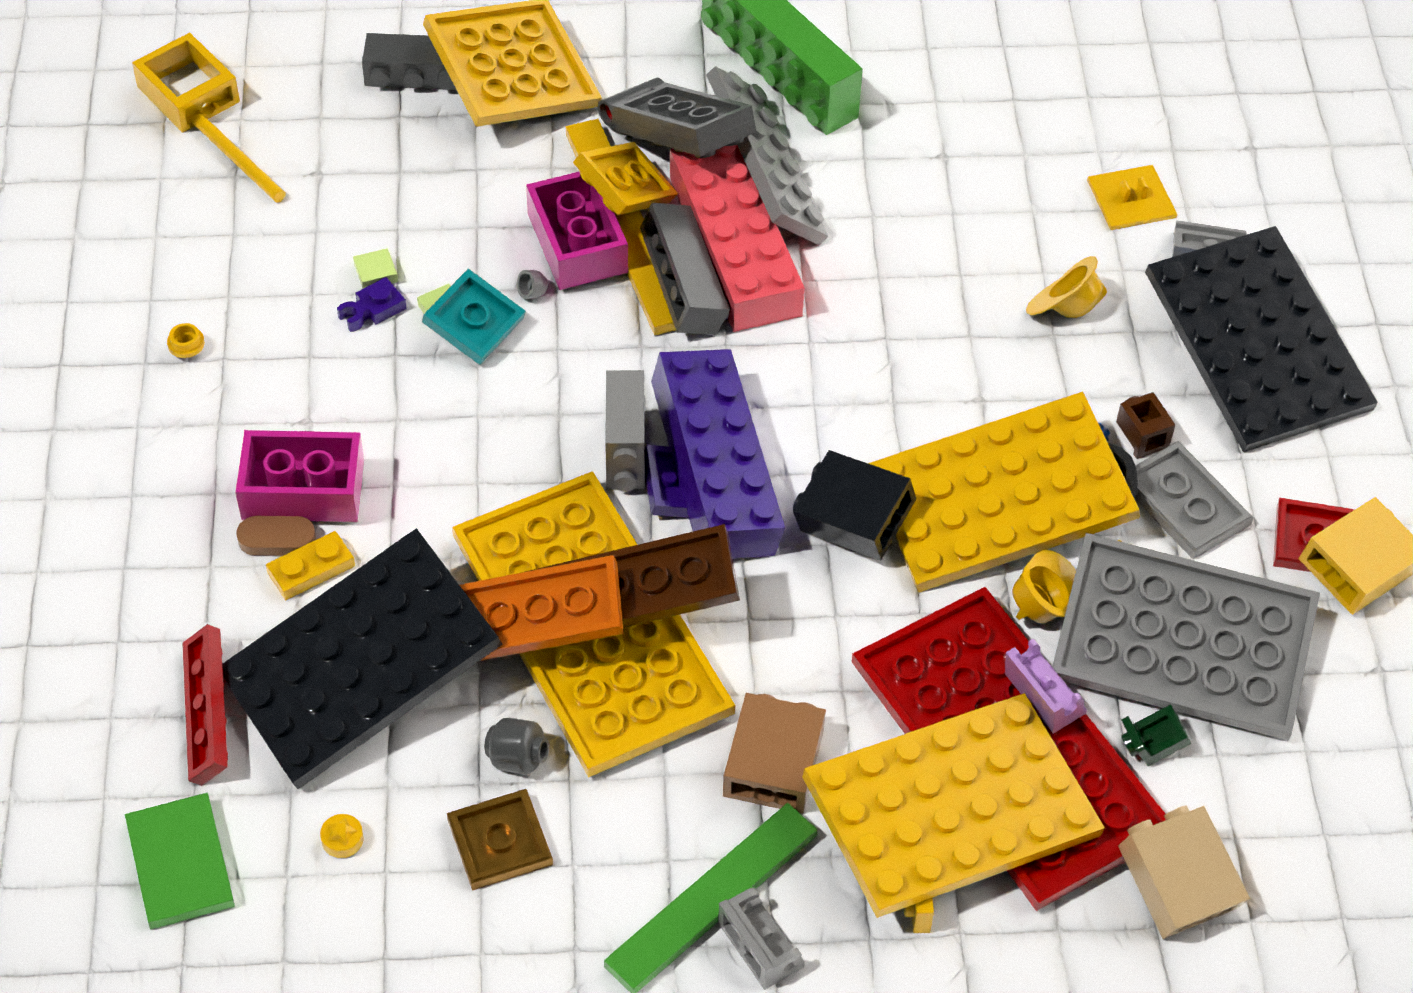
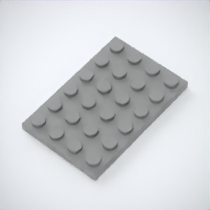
[1052,533,1320,741]

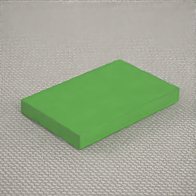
[124,792,235,930]

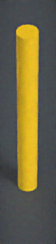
[192,114,286,203]

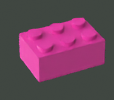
[526,171,628,290]
[235,430,365,522]

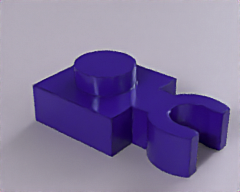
[337,277,407,332]

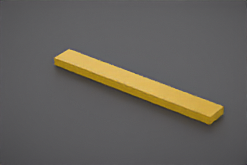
[565,119,676,336]

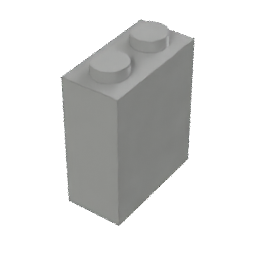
[605,370,645,491]

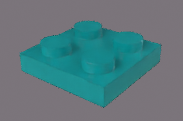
[422,268,526,365]

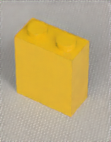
[1298,496,1413,615]

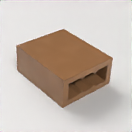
[723,693,826,814]

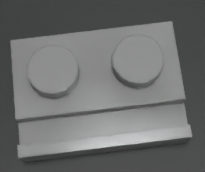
[1172,220,1247,257]

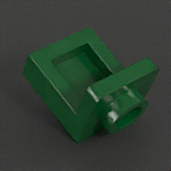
[1121,704,1192,766]

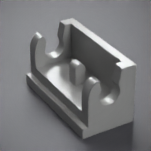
[718,888,805,990]

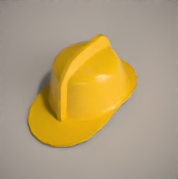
[1026,256,1107,318]
[1012,550,1076,624]

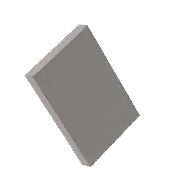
[1135,441,1254,559]

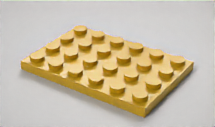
[868,391,1140,593]
[802,693,1105,918]

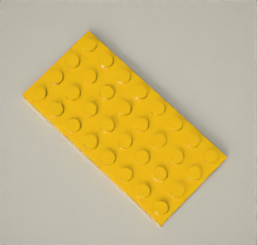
[452,471,736,778]

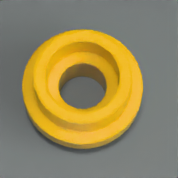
[167,323,205,358]

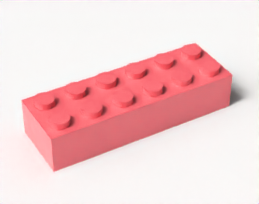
[670,145,805,332]

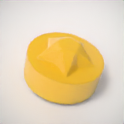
[320,814,364,858]

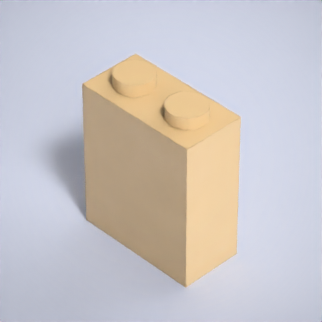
[1118,805,1250,939]

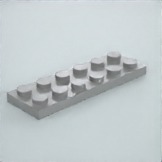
[706,66,828,245]

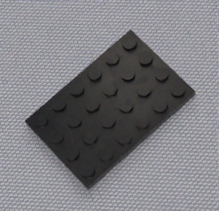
[1145,226,1378,452]
[222,528,503,789]

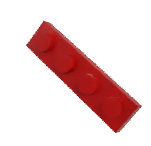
[182,624,228,786]

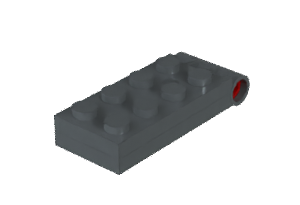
[598,77,757,158]

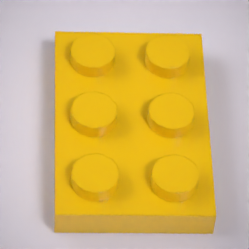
[573,142,678,216]

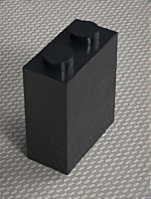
[793,450,917,561]

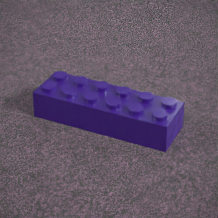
[651,349,785,559]

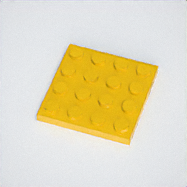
[423,0,602,127]

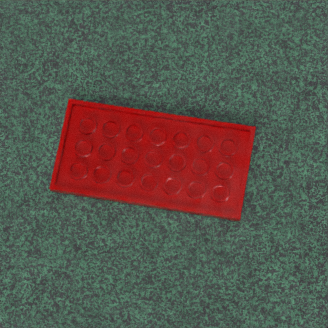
[851,587,1166,911]

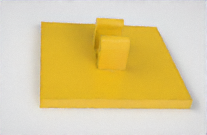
[1087,165,1178,230]

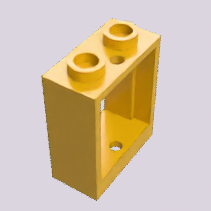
[132,32,240,133]

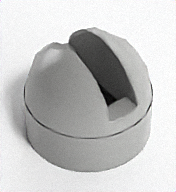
[516,270,548,299]

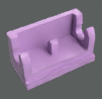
[1005,639,1087,734]

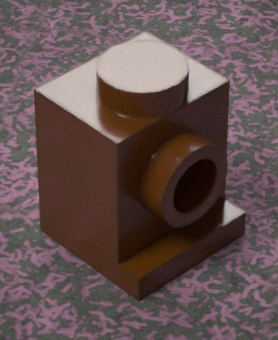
[1116,392,1176,459]

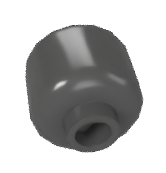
[484,717,549,774]

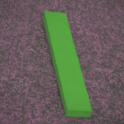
[604,802,817,993]

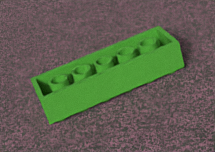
[701,0,863,136]

